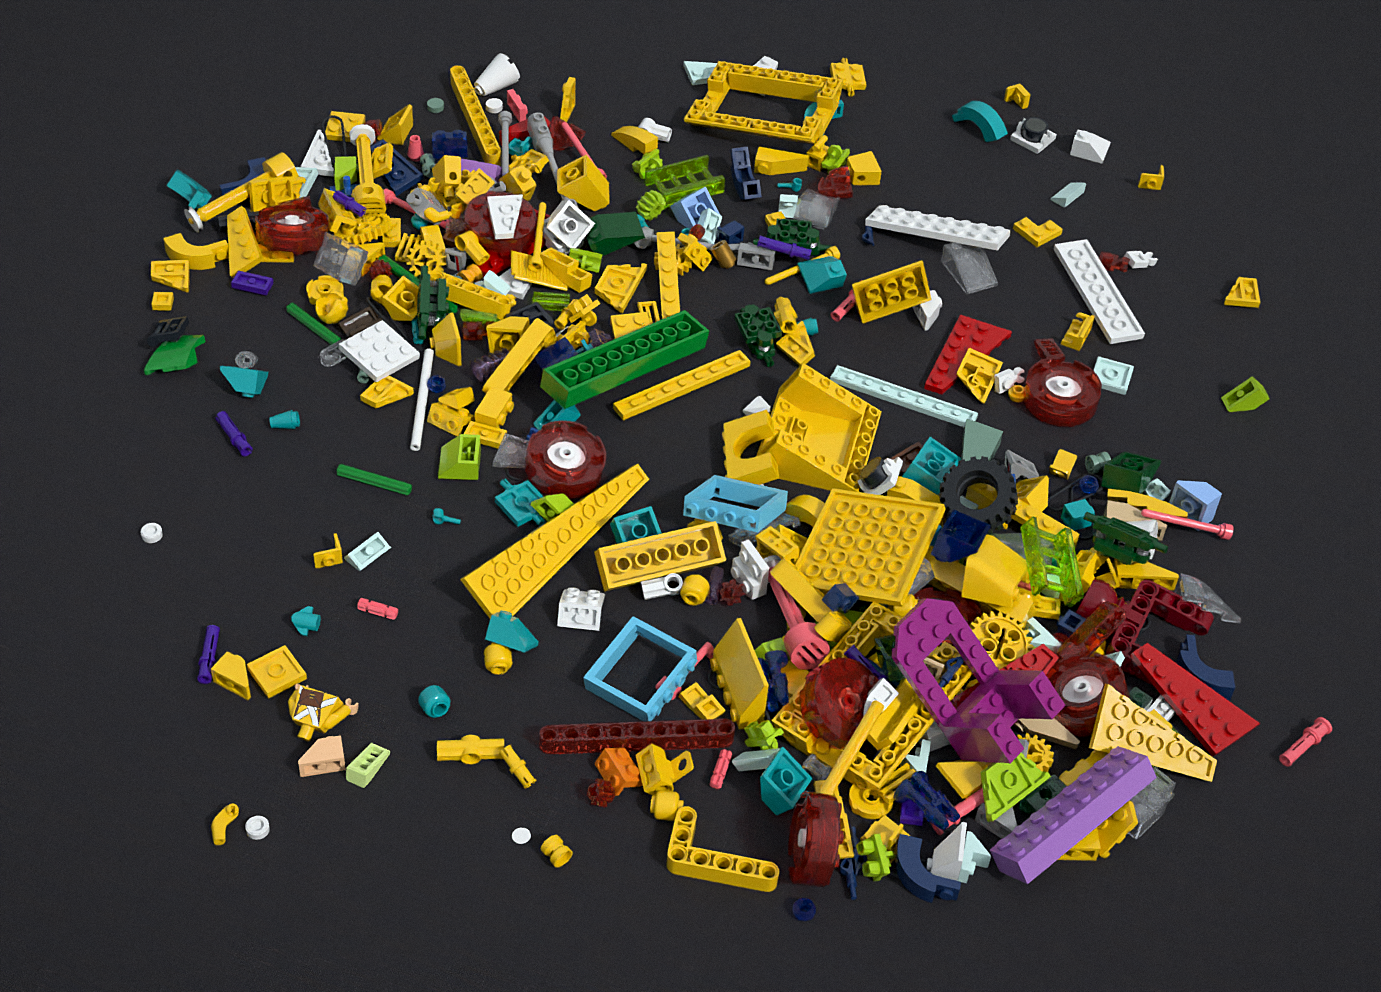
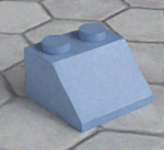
[670,187,720,232]
[1169,480,1222,531]

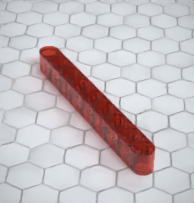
[539,719,735,754]

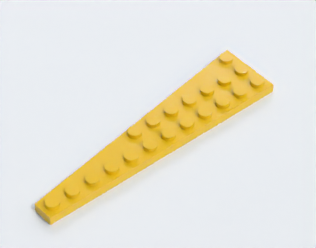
[460,464,649,619]

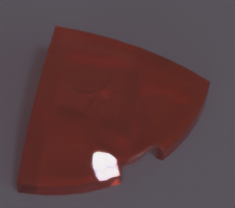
[549,116,586,150]
[818,166,853,198]

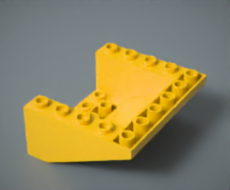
[757,363,882,492]

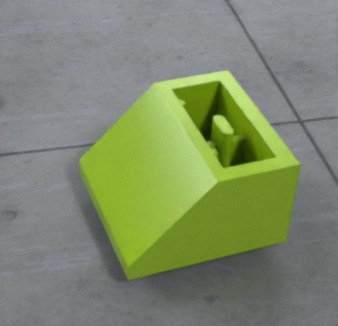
[438,434,481,480]

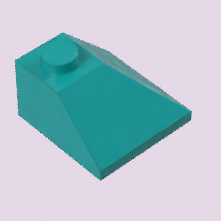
[797,256,847,294]
[220,366,269,397]
[485,610,539,653]
[760,747,812,816]

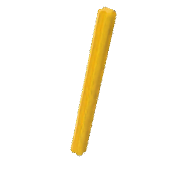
[808,700,884,818]

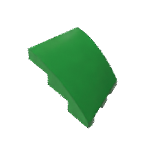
[144,335,206,375]

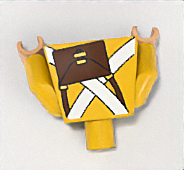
[288,684,358,741]

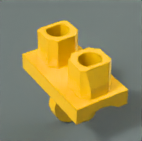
[568,294,600,326]
[557,321,590,355]

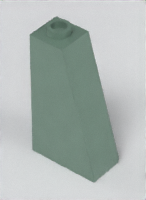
[961,419,1003,461]

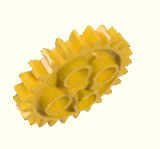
[334,212,392,246]
[970,611,1034,670]

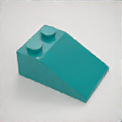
[902,437,961,495]
[610,506,662,544]

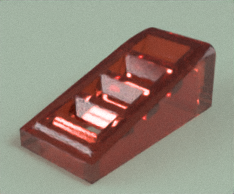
[1034,338,1065,368]

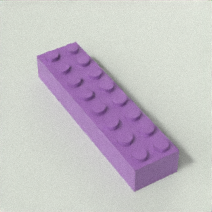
[990,746,1157,884]

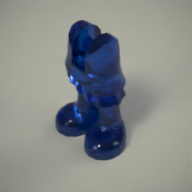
[758,650,789,712]
[893,771,960,830]

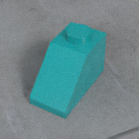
[533,400,581,434]

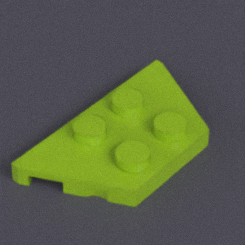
[981,753,1051,822]

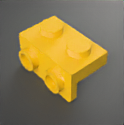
[677,233,713,271]
[427,402,475,436]

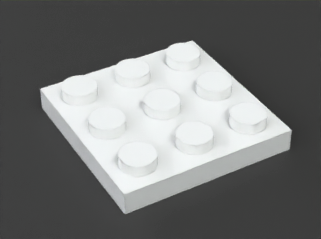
[339,320,420,382]

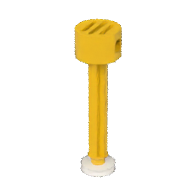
[349,124,386,217]
[184,152,299,233]

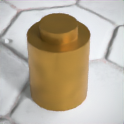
[710,240,736,269]

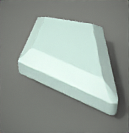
[1144,478,1171,501]

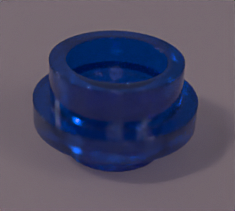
[427,375,446,393]
[1079,475,1099,494]
[792,898,816,921]

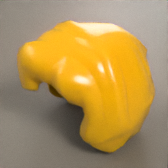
[315,290,348,324]

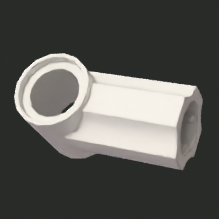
[638,118,672,143]
[641,573,683,600]

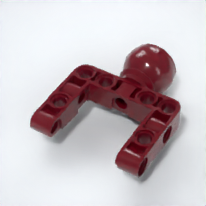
[1076,578,1214,685]

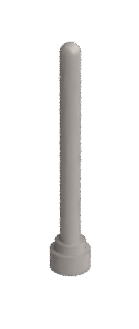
[498,111,512,176]

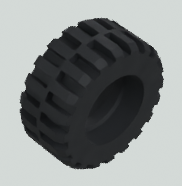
[939,456,1018,536]

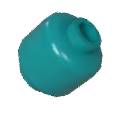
[418,685,451,718]

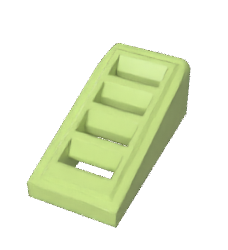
[346,743,390,788]

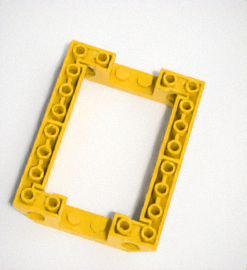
[684,61,843,145]
[771,602,973,790]

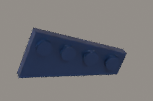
[371,139,424,196]

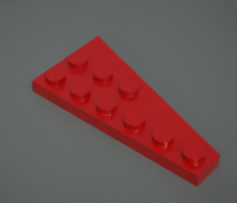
[924,315,1012,395]

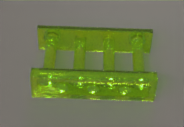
[645,155,725,208]
[1020,516,1084,607]

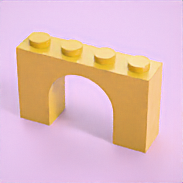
[722,409,779,485]

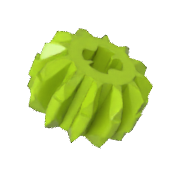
[636,190,666,221]

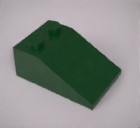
[586,212,645,256]
[1101,451,1161,494]

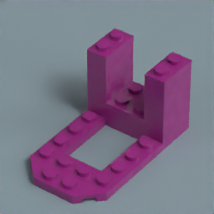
[892,598,1065,764]

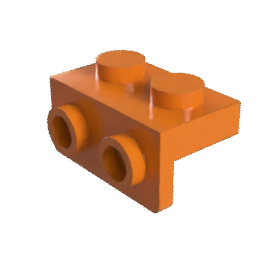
[595,748,643,796]

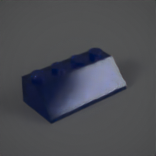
[931,509,991,562]

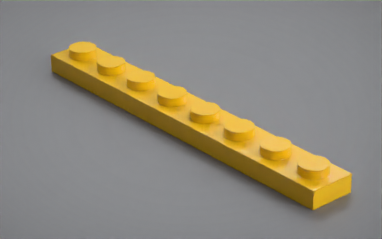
[613,350,750,420]

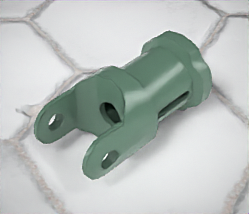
[420,153,436,178]

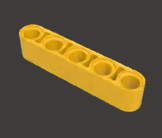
[428,270,512,320]

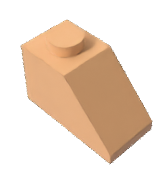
[298,735,346,777]

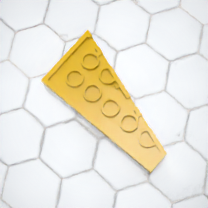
[1089,684,1217,782]

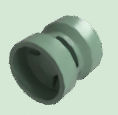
[1085,452,1111,474]

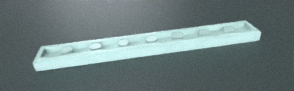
[830,365,978,427]

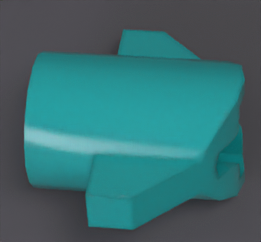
[292,606,321,636]

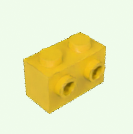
[475,387,514,428]

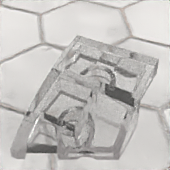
[1179,573,1241,623]

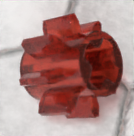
[369,259,392,280]
[718,580,745,606]
[587,778,615,807]

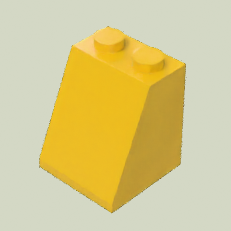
[557,154,609,211]

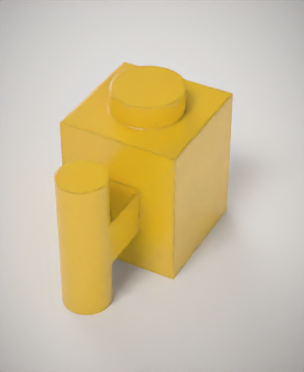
[807,135,829,172]

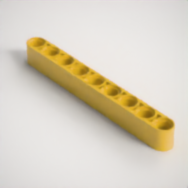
[450,66,501,166]

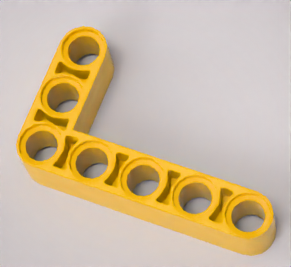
[482,318,557,394]
[770,557,853,642]
[667,806,779,892]

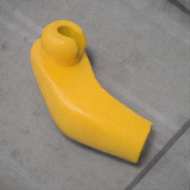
[211,803,239,845]

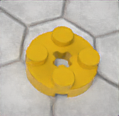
[306,275,344,305]
[849,783,893,819]

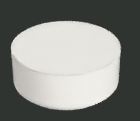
[486,98,503,113]
[141,523,163,543]
[245,816,270,840]

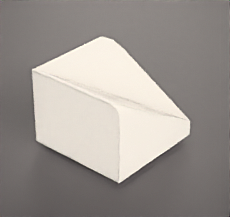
[743,396,770,416]

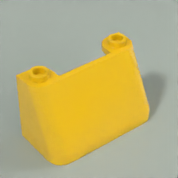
[961,534,1034,608]

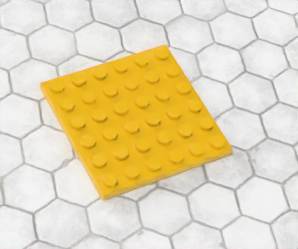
[795,488,946,607]

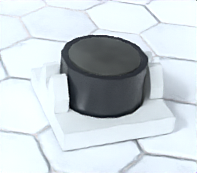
[1010,117,1057,154]
[857,457,903,495]

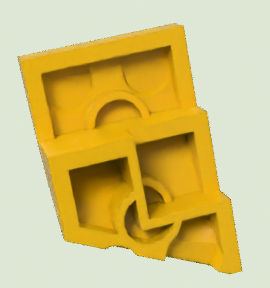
[248,177,306,218]
[956,348,1003,404]

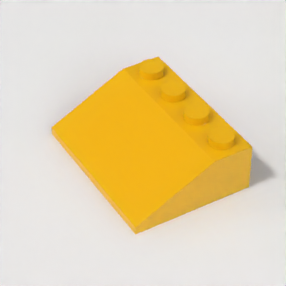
[852,260,932,323]
[710,618,769,729]

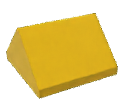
[377,104,413,145]
[382,276,419,321]

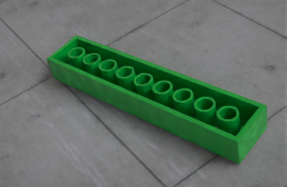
[540,310,709,409]

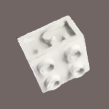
[557,588,605,631]

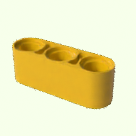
[420,224,446,265]

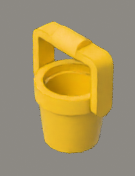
[371,275,393,311]

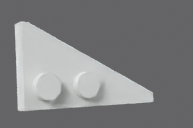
[301,130,334,177]

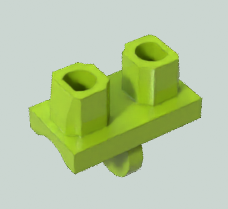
[822,145,850,176]
[632,149,663,179]
[569,248,602,273]
[744,720,784,750]
[856,834,895,881]

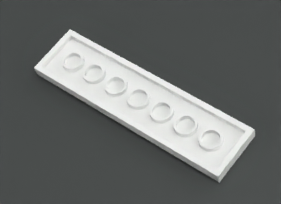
[865,205,1010,250]
[1054,239,1145,344]

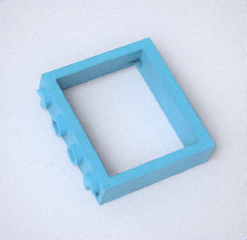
[683,475,788,533]
[583,616,698,724]

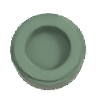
[427,98,444,113]

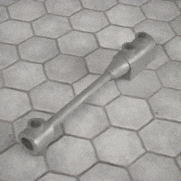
[527,113,579,209]
[633,226,776,270]

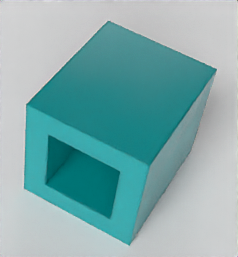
[1061,499,1095,530]

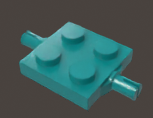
[495,479,546,527]

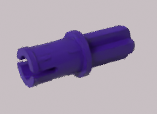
[333,190,366,217]

